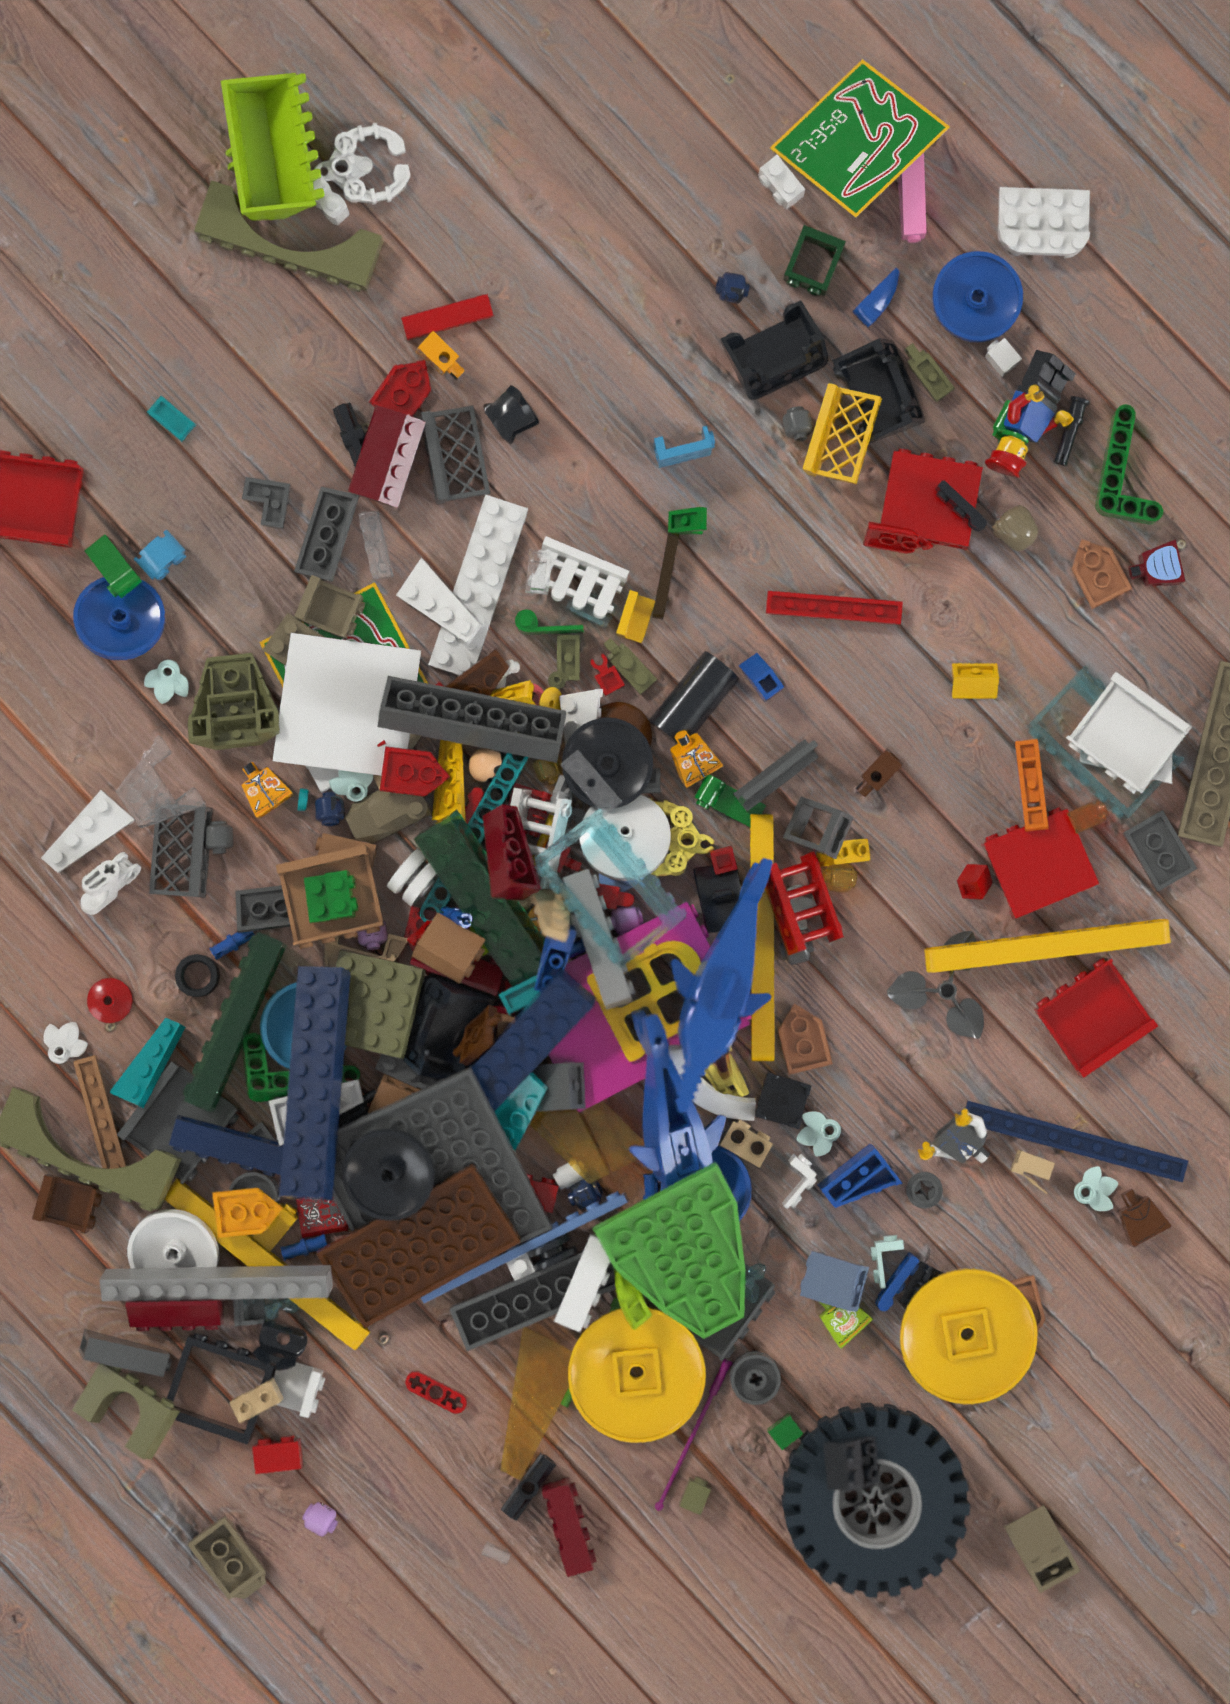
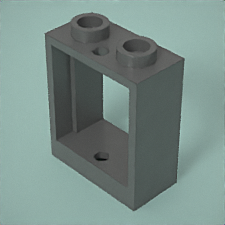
[783,796,854,859]

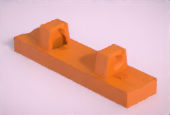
[1015,739,1048,831]

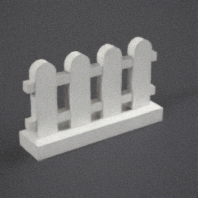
[528,536,629,619]

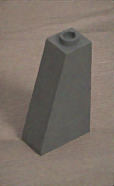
[79,1329,172,1377]

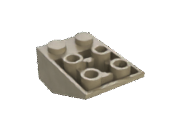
[1004,1505,1080,1593]

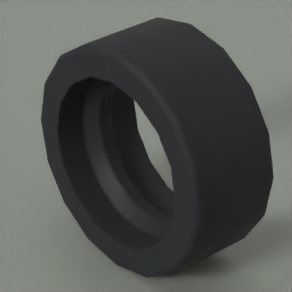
[175,954,220,997]

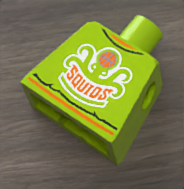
[818,1301,873,1349]

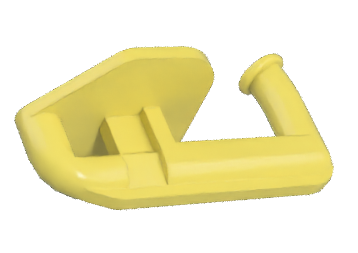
[705,1047,749,1097]

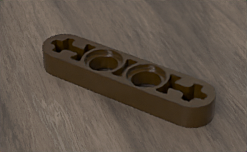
[652,532,680,620]

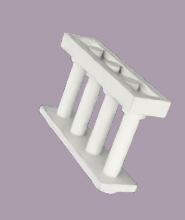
[511,788,572,889]

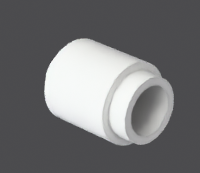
[553,1159,588,1190]

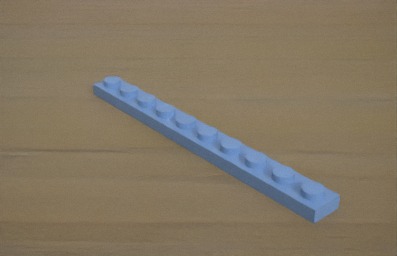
[421,1191,629,1303]

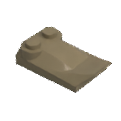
[345,790,432,844]
[188,1515,266,1600]

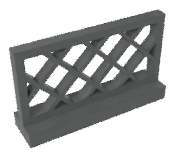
[419,406,490,505]
[733,739,819,812]
[149,804,213,898]

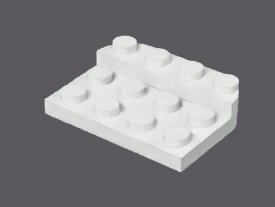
[998,187,1090,258]

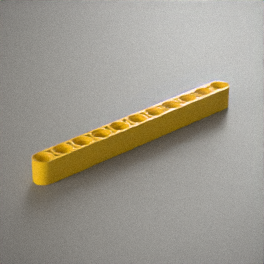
[750,814,774,1061]
[924,919,1171,973]
[165,1178,370,1350]

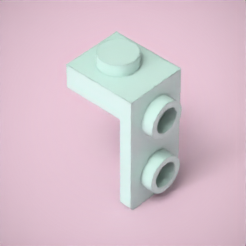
[871,1235,904,1289]

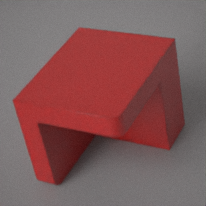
[957,864,993,900]

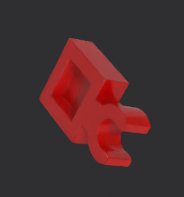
[590,654,625,697]

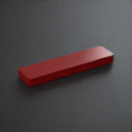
[401,294,494,341]

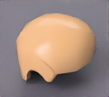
[468,748,502,782]

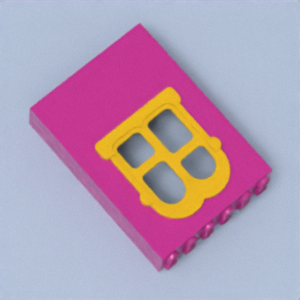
[548,902,752,1113]

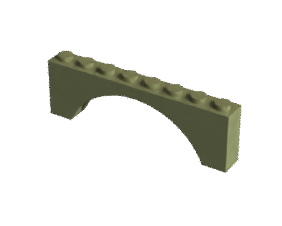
[194,180,384,292]
[0,1087,182,1212]

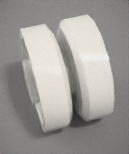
[386,848,442,907]

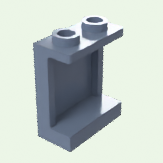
[800,1251,869,1312]

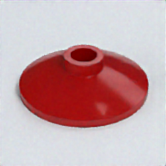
[87,978,133,1023]

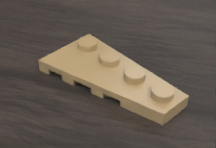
[529,888,571,942]

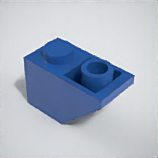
[739,653,784,702]

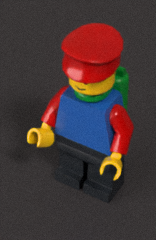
[985,350,1076,478]

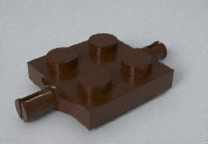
[453,1005,503,1066]

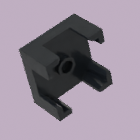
[755,1072,812,1129]

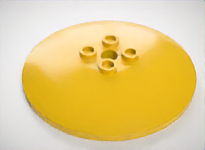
[900,1269,1038,1404]
[568,1307,706,1443]

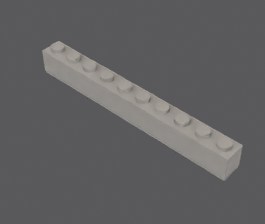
[99,1265,333,1301]

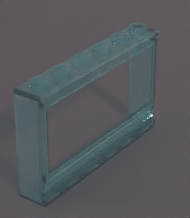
[1027,665,1184,819]
[535,808,687,968]

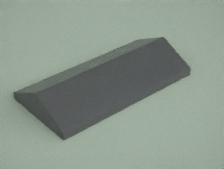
[294,486,360,582]
[235,885,291,933]

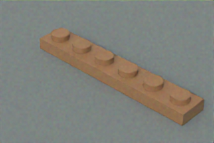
[73,1055,127,1192]

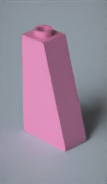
[898,153,926,243]

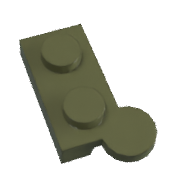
[548,635,580,689]

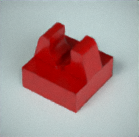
[710,846,738,875]

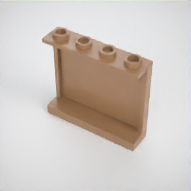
[276,845,385,949]

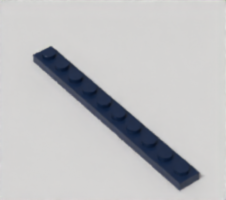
[965,1101,1188,1183]

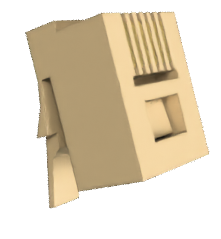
[1010,1150,1055,1194]

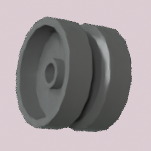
[229,1170,281,1204]
[730,1350,781,1405]

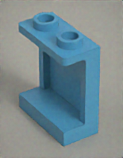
[653,426,715,468]

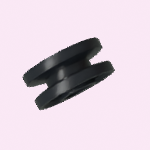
[527,1232,578,1271]

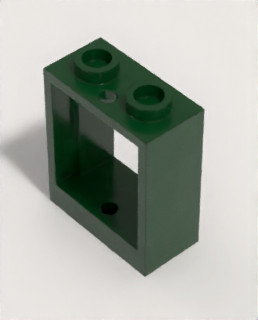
[783,225,846,297]

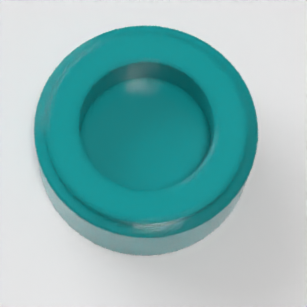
[297,788,309,811]

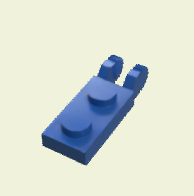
[874,1252,920,1312]

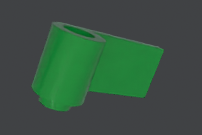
[84,534,143,598]
[515,609,584,635]
[694,774,766,828]

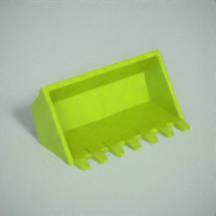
[221,73,324,221]

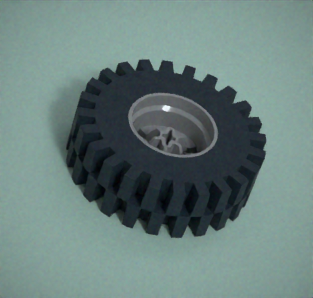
[781,1403,970,1598]

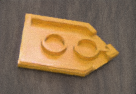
[212,1188,283,1238]

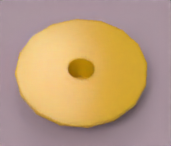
[539,687,562,710]

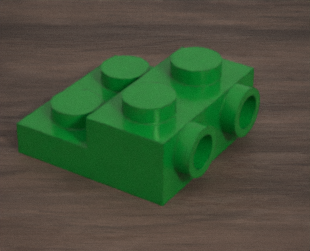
[304,870,358,924]

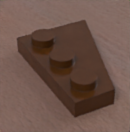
[444,648,510,696]

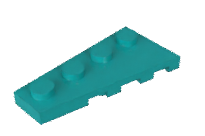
[109,1018,186,1108]
[494,1072,548,1151]

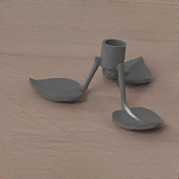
[887,931,984,1039]

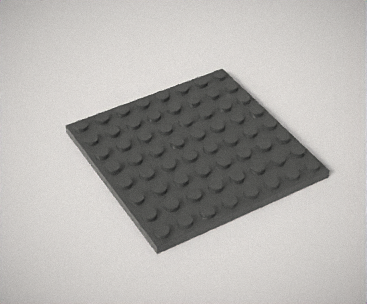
[333,1067,553,1244]

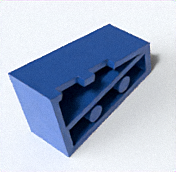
[817,1143,902,1208]

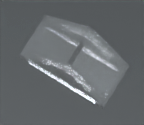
[525,549,552,595]

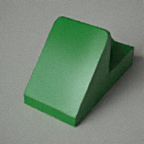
[668,507,707,535]

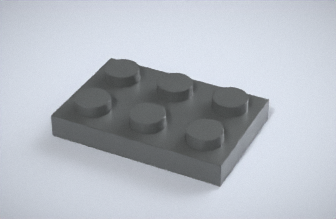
[1122,810,1197,892]

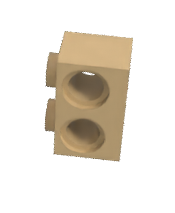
[720,1119,773,1168]
[229,1378,284,1423]

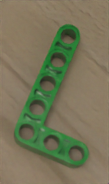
[1095,404,1163,525]
[242,1033,360,1102]

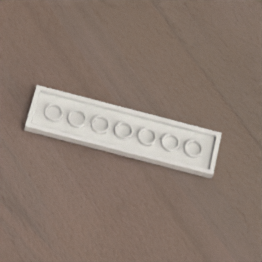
[428,494,528,676]

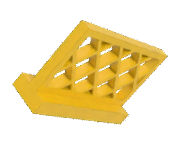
[802,383,882,484]

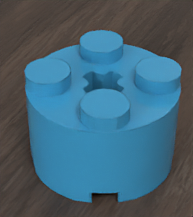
[134,530,186,580]

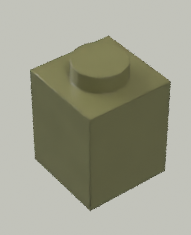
[679,1476,711,1515]

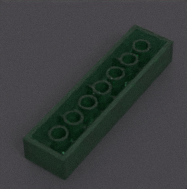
[414,809,545,987]
[182,932,287,1112]

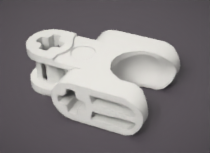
[81,852,141,915]

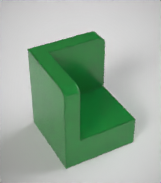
[767,1413,803,1450]

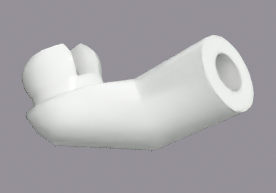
[495,659,520,689]

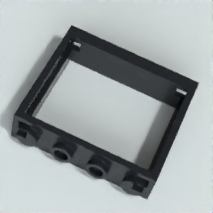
[167,1333,276,1445]

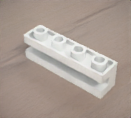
[554,1234,612,1332]

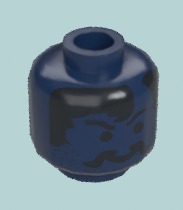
[715,272,750,304]
[315,792,345,826]
[568,1177,604,1210]

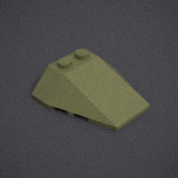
[188,653,280,750]

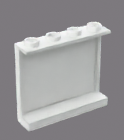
[1066,672,1192,794]

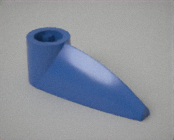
[852,267,900,328]

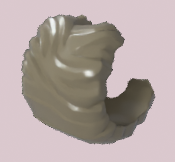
[992,505,1038,551]

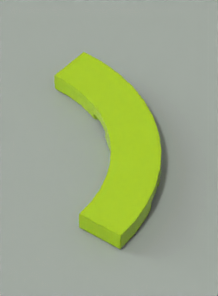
[614,1269,652,1330]

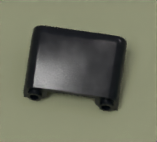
[720,300,829,400]
[832,338,925,444]
[402,977,495,1079]

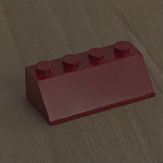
[348,405,426,508]
[410,947,505,995]
[125,1299,224,1331]

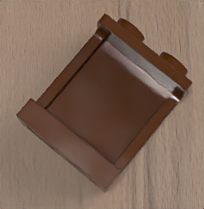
[32,1174,102,1234]

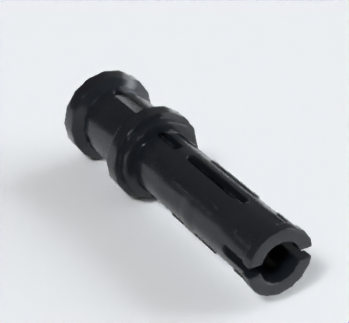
[1053,396,1090,466]

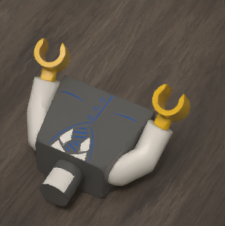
[918,1107,990,1163]

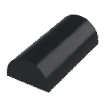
[648,651,740,744]

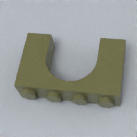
[73,1363,180,1459]

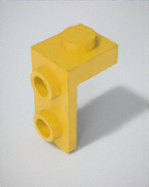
[816,839,870,867]
[253,1203,299,1252]

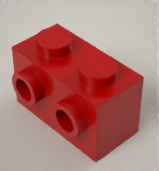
[252,1435,303,1474]

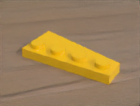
[432,740,465,822]

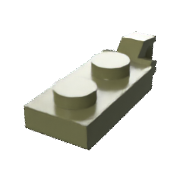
[904,343,955,403]
[604,638,657,695]

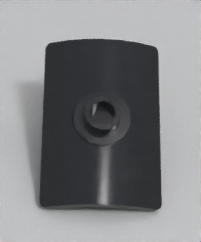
[693,863,742,933]

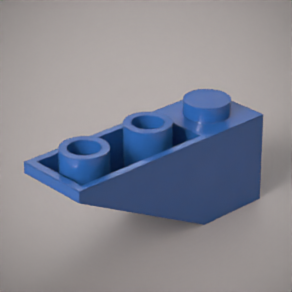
[534,924,577,992]

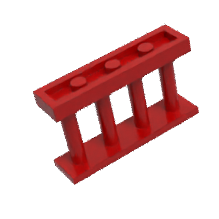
[765,851,844,956]

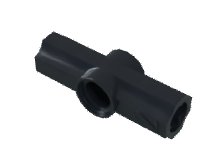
[333,402,366,467]
[500,1453,557,1521]

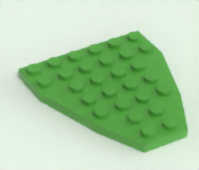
[593,1162,745,1339]

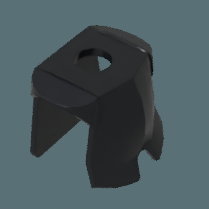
[483,385,539,444]
[253,1320,307,1371]

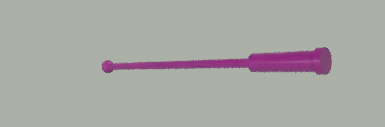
[655,1358,733,1511]

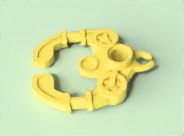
[649,798,715,878]

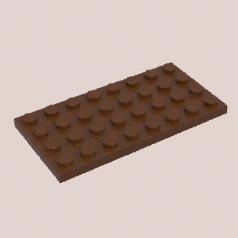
[316,1163,521,1329]

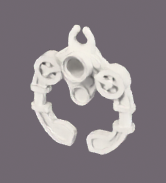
[314,123,410,205]

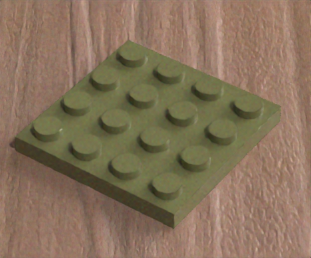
[336,950,426,1059]

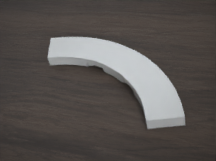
[669,1045,756,1121]

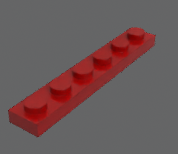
[766,591,903,625]

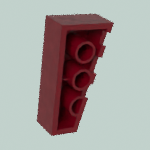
[483,804,542,901]
[542,1477,597,1577]

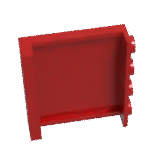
[880,449,983,550]
[0,450,83,548]
[981,807,1099,919]
[1034,957,1158,1078]

